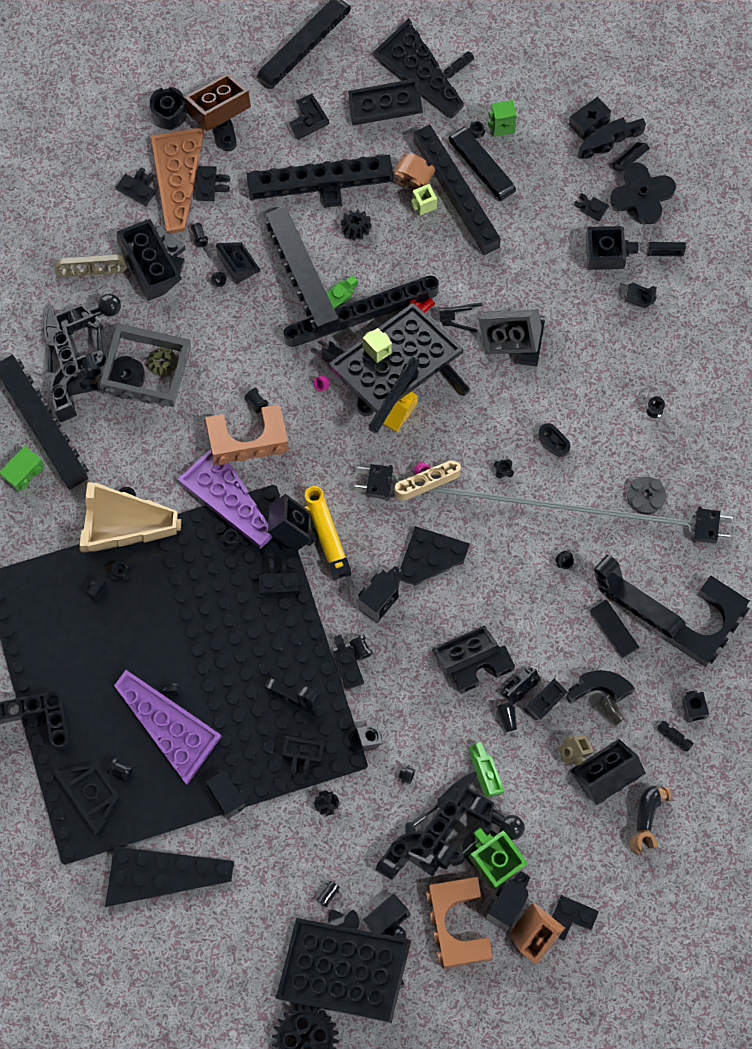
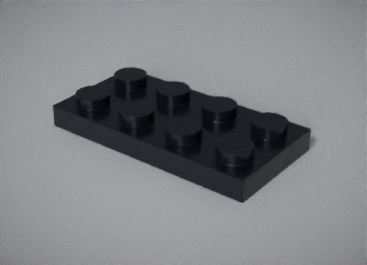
[348,78,423,126]

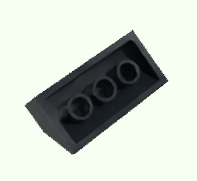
[117,219,182,301]

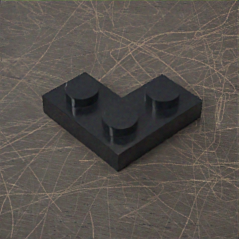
[289,93,330,140]
[552,895,599,941]

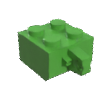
[468,828,528,889]

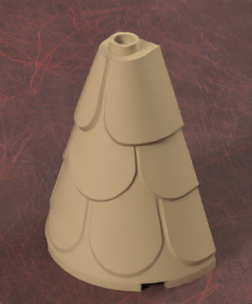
[80,482,181,552]

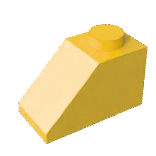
[383,392,418,432]

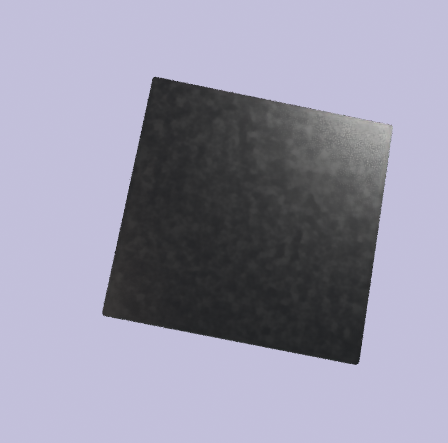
[0,485,368,865]

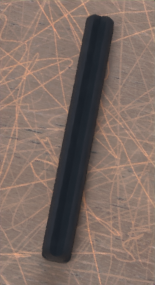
[369,357,419,433]

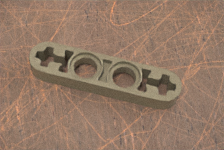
[55,254,127,277]

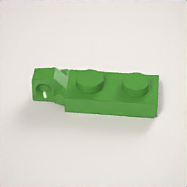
[327,275,358,309]
[469,742,505,798]

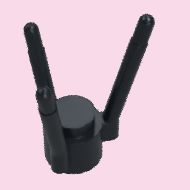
[440,302,482,332]

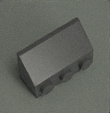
[479,309,542,355]

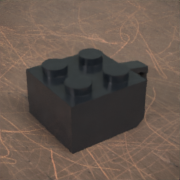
[586,226,639,270]
[268,494,318,552]
[358,566,404,623]
[485,871,530,932]

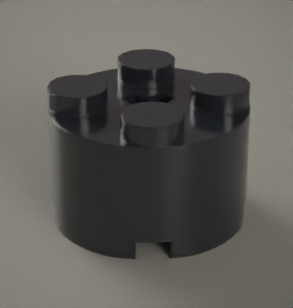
[150,87,187,130]

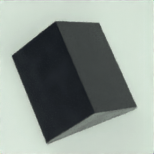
[216,242,260,285]

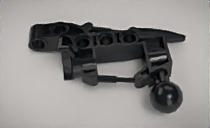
[44,293,121,423]
[375,772,525,880]

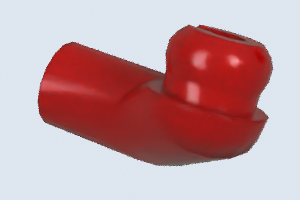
[408,297,435,313]

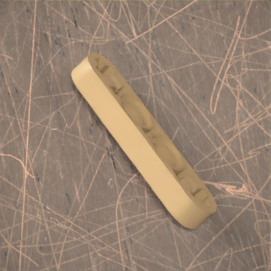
[394,461,461,500]

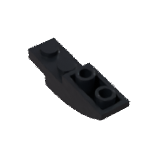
[578,117,646,159]

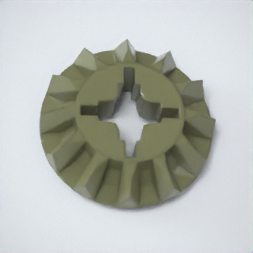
[148,348,178,376]

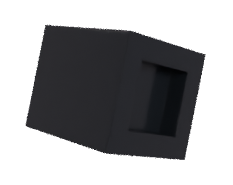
[682,690,709,723]
[348,725,383,753]

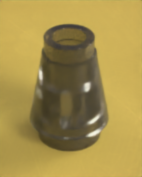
[597,696,624,726]

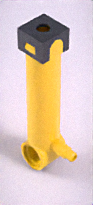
[305,486,351,581]

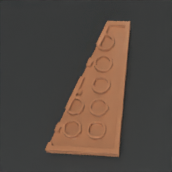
[151,127,205,234]

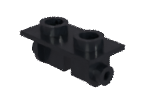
[501,666,541,705]

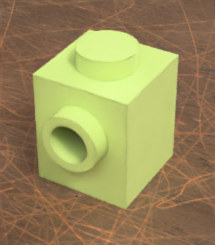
[411,184,437,216]
[363,328,392,363]

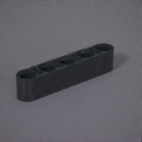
[448,127,516,201]

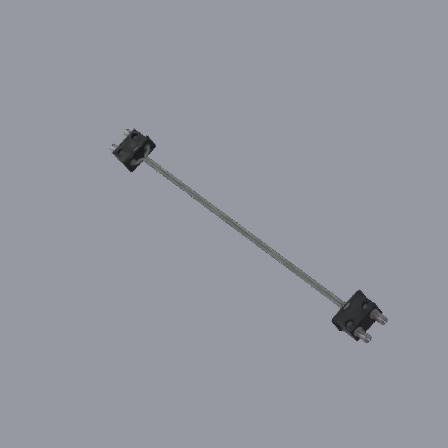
[354,464,733,544]

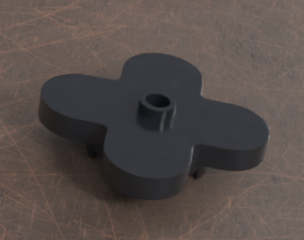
[610,162,676,224]

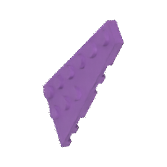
[178,449,273,549]
[114,670,222,785]

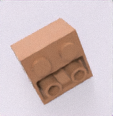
[509,902,565,964]

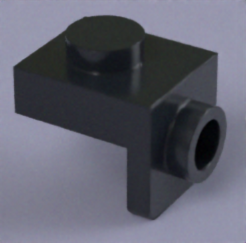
[626,282,657,308]

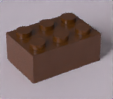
[184,73,251,131]

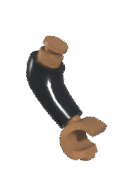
[629,786,671,855]

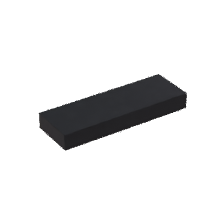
[590,600,639,659]

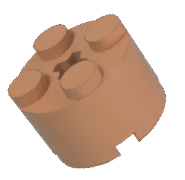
[393,153,435,191]

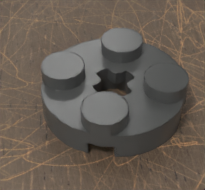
[627,477,666,515]

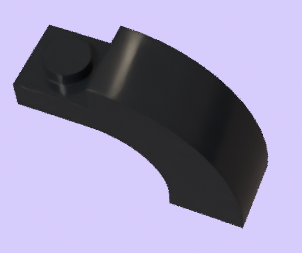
[567,670,635,704]

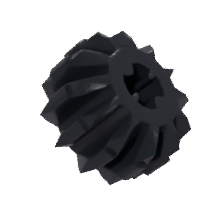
[341,209,372,241]

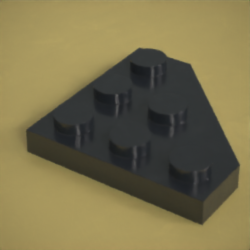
[400,526,470,586]

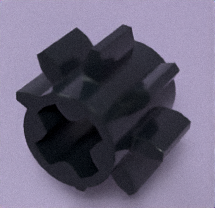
[314,790,339,816]

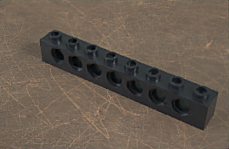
[246,154,393,200]

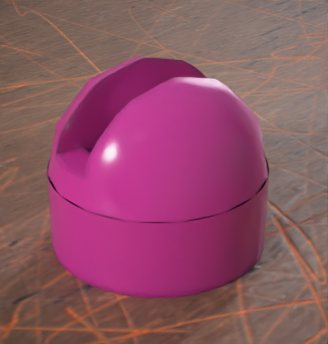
[314,376,330,392]
[413,462,430,475]

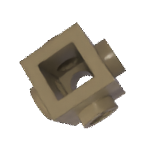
[557,734,594,766]

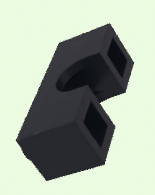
[451,645,515,694]

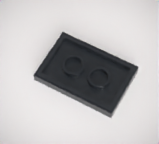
[432,625,501,675]

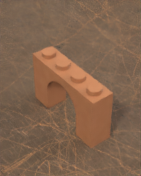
[205,404,289,465]
[426,877,493,969]

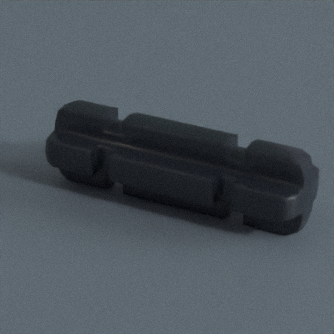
[444,51,474,78]
[657,721,694,752]

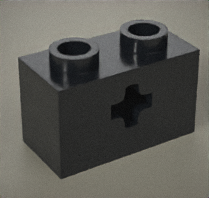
[569,96,611,139]

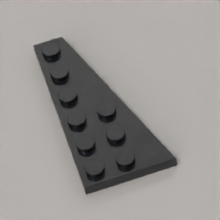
[373,18,464,118]
[105,846,234,908]

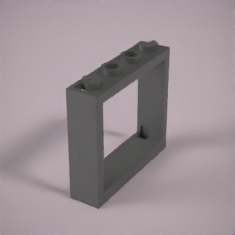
[100,323,191,407]

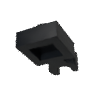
[574,193,609,222]

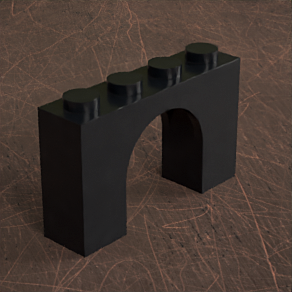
[666,575,750,667]

